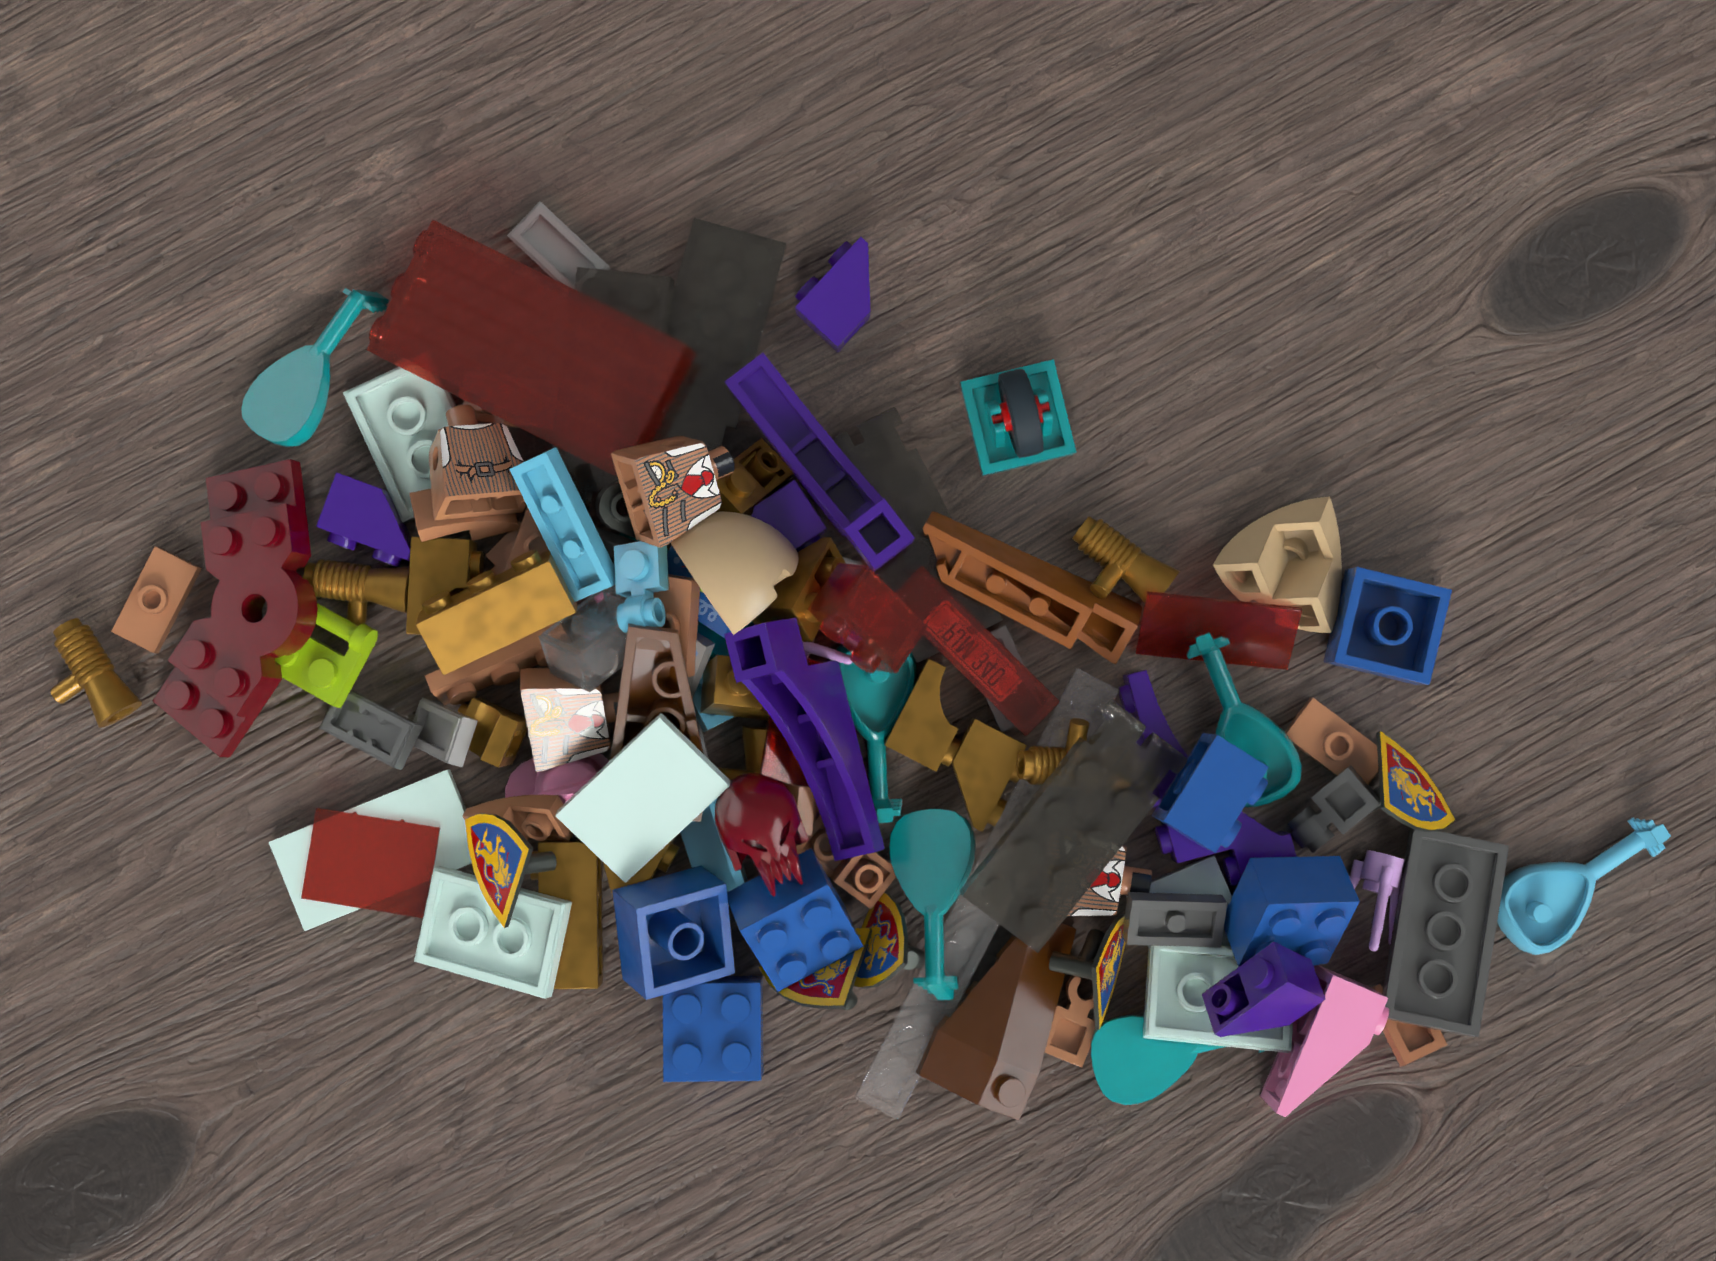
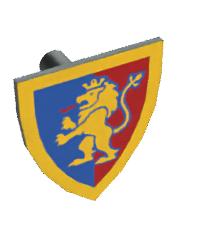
[1369,731,1455,832]
[465,813,557,928]
[854,892,925,989]
[1049,914,1126,1030]
[759,928,872,1010]

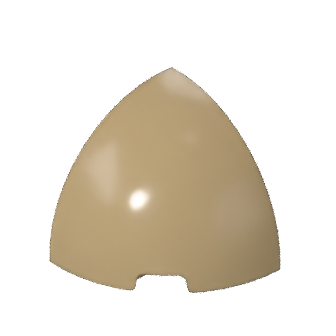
[1213,496,1342,633]
[670,511,799,635]

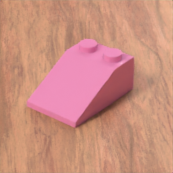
[1260,965,1389,1117]

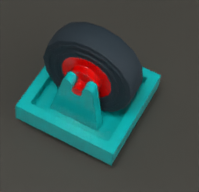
[960,359,1077,477]

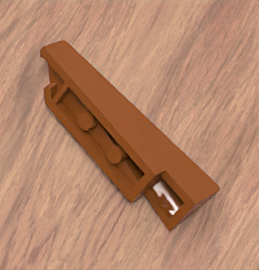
[923,511,1143,665]

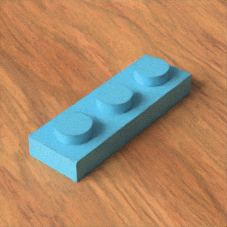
[509,447,615,602]

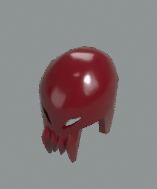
[714,773,809,897]

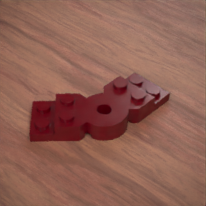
[153,459,318,758]

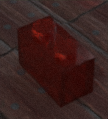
[807,563,927,674]

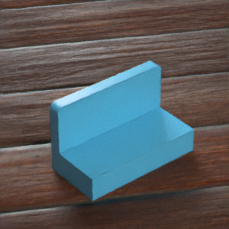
[680,798,748,891]

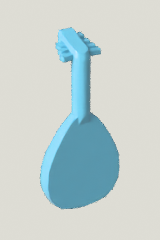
[1497,817,1671,955]

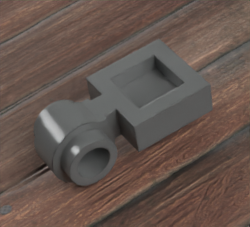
[1288,765,1380,853]

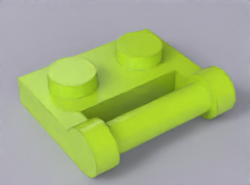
[275,603,378,708]

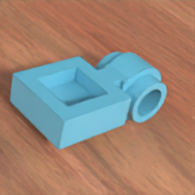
[614,541,669,633]

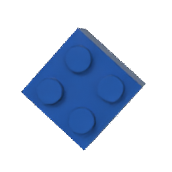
[1323,567,1452,685]
[1152,733,1269,853]
[727,848,864,992]
[1224,856,1360,967]
[612,866,735,1000]
[663,976,764,1082]

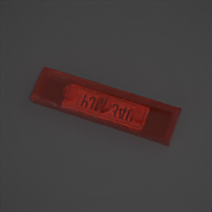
[887,565,1060,736]

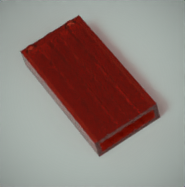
[366,219,696,478]

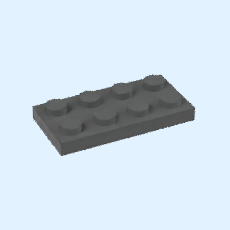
[1382,828,1509,1037]

